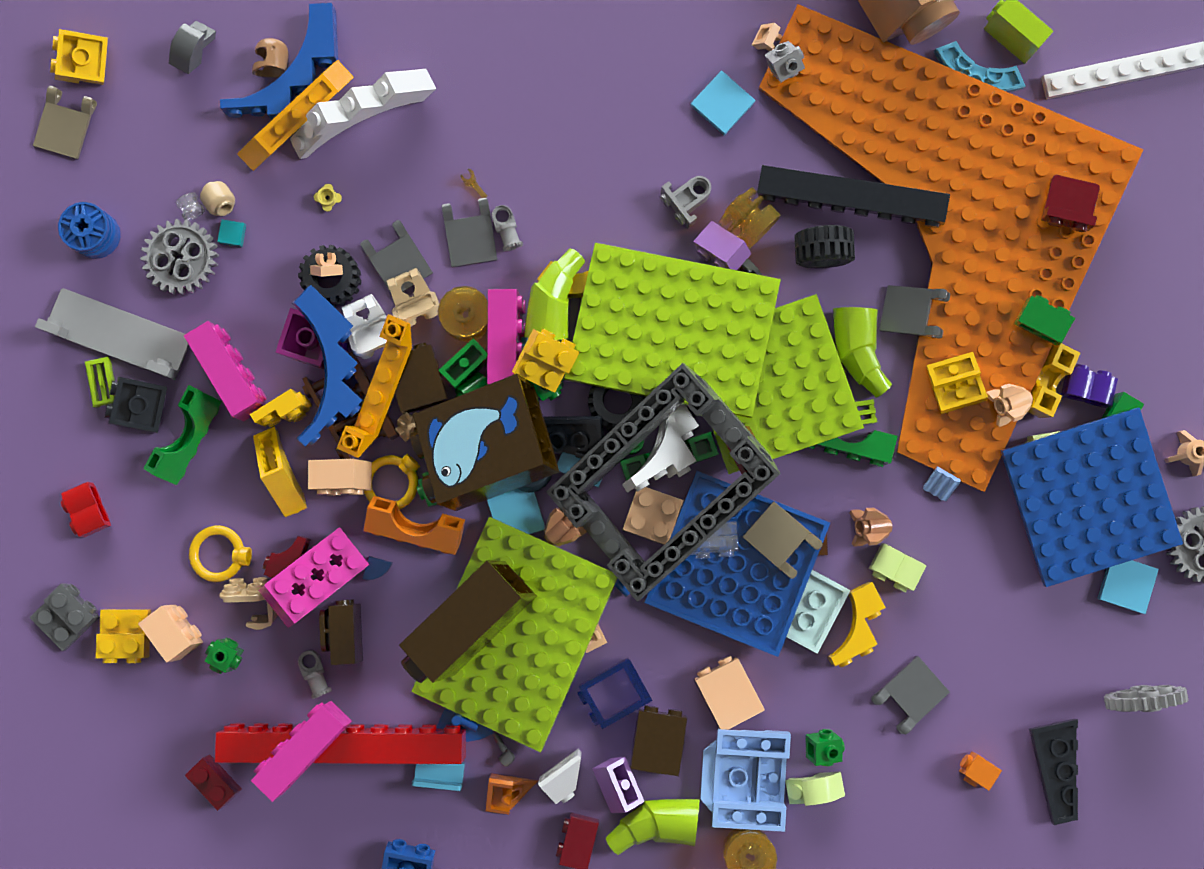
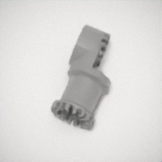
[492,205,523,252]
[298,650,332,699]

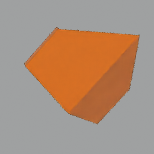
[486,773,539,815]

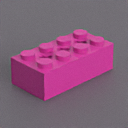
[487,289,526,385]
[183,321,267,422]
[258,527,369,628]
[251,701,352,802]

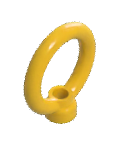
[364,454,420,510]
[189,525,252,582]

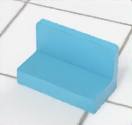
[412,762,465,791]

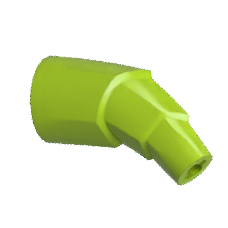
[524,248,585,340]
[833,307,892,398]
[606,799,700,855]

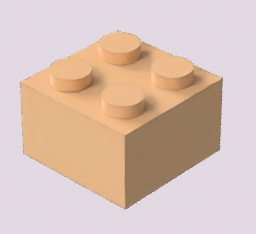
[308,459,372,496]
[622,487,683,545]
[138,604,203,663]

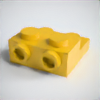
[50,29,108,85]
[512,328,580,393]
[250,389,312,427]
[96,609,151,663]

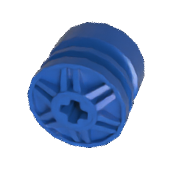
[58,202,121,259]

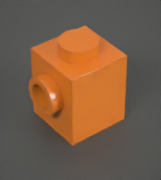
[959,751,1002,791]

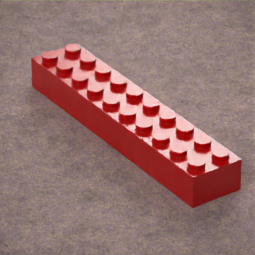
[215,723,466,764]

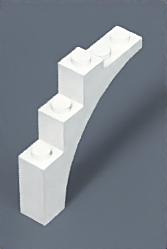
[290,69,436,159]
[622,404,699,493]

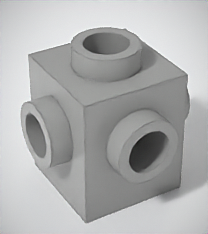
[764,41,805,82]

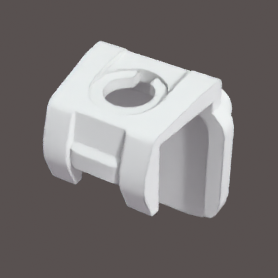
[342,294,387,359]

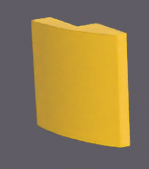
[927,352,988,414]

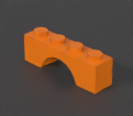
[363,496,465,555]

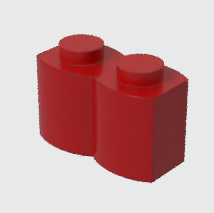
[61,482,111,537]

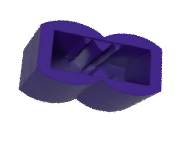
[1061,364,1118,408]

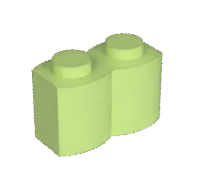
[868,543,926,593]

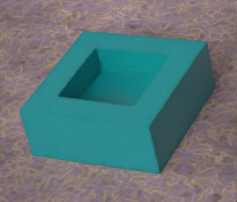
[217,219,246,247]

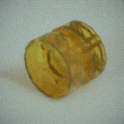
[718,187,781,249]
[722,829,777,869]

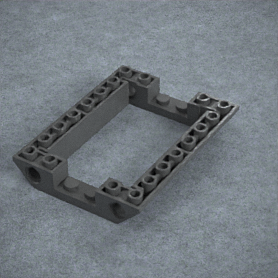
[546,363,781,602]

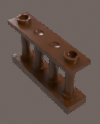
[302,352,400,459]

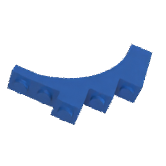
[220,3,338,120]
[292,285,362,446]

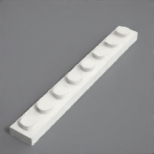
[1041,41,1204,100]

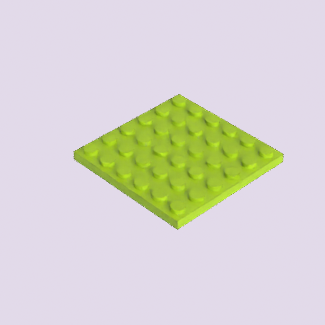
[712,294,864,475]

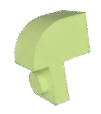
[785,772,845,806]

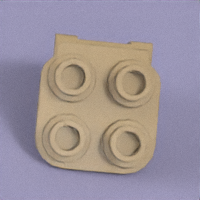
[387,268,439,326]
[220,577,278,630]

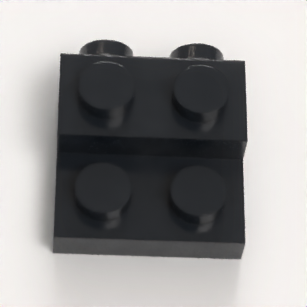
[104,377,167,433]

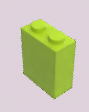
[984,0,1054,64]

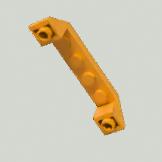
[237,60,354,171]
[337,314,412,458]

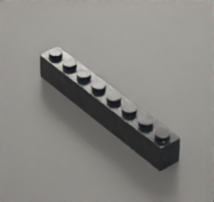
[757,165,950,228]

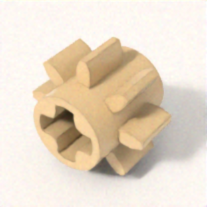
[395,412,417,442]

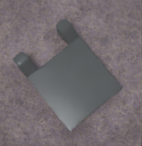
[442,198,497,267]
[360,220,433,292]
[879,285,950,339]
[871,656,950,735]

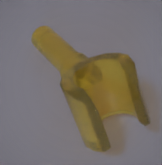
[461,169,488,198]

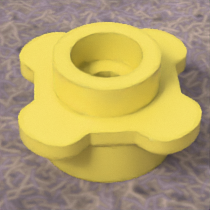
[314,184,342,212]

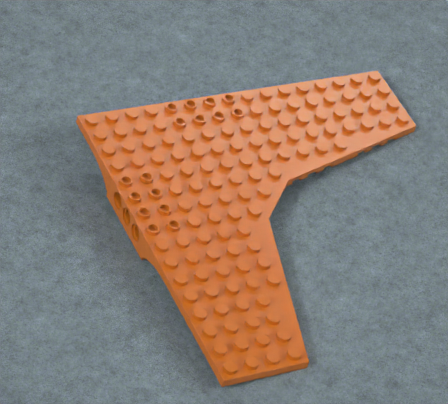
[759,4,1144,492]

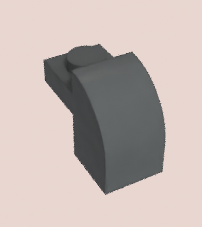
[168,21,216,74]

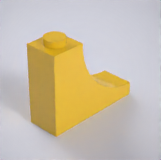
[253,426,307,517]

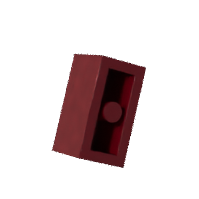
[185,754,242,811]
[556,812,599,869]

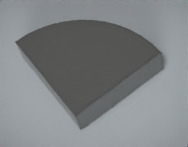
[740,258,762,275]

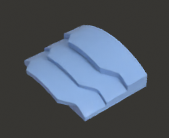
[700,729,791,832]

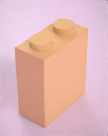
[694,655,765,730]

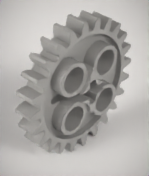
[140,219,219,295]
[1166,507,1204,583]
[1104,685,1189,712]

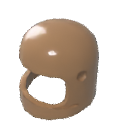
[252,38,289,78]

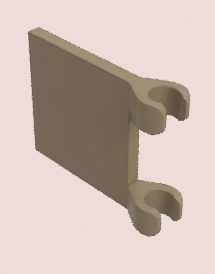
[33,86,97,159]
[743,502,823,579]

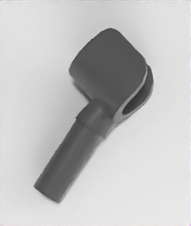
[493,732,515,767]

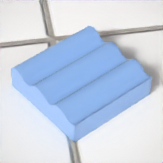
[923,466,961,501]

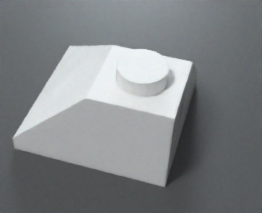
[538,748,581,804]

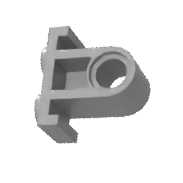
[660,176,711,229]

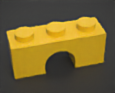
[1028,343,1080,418]

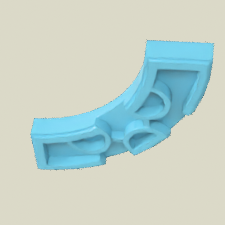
[934,41,1026,93]

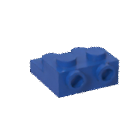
[382,839,436,869]

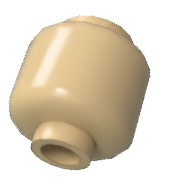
[200,181,235,216]

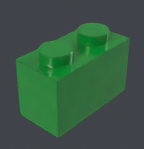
[1014,295,1075,346]
[439,338,488,389]

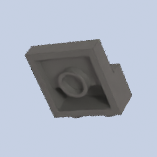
[30,583,100,651]

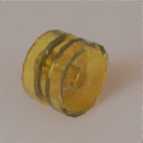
[438,286,488,342]

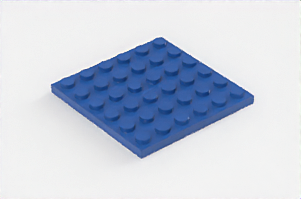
[1000,407,1183,587]
[644,471,830,657]

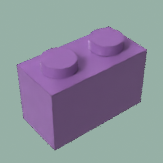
[693,221,751,270]
[592,757,644,813]

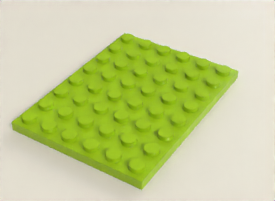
[564,243,781,418]
[411,517,618,753]

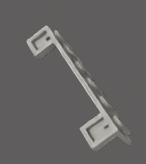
[35,288,189,380]

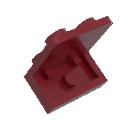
[1041,175,1100,232]

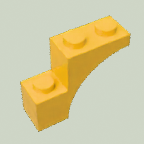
[827,582,886,668]

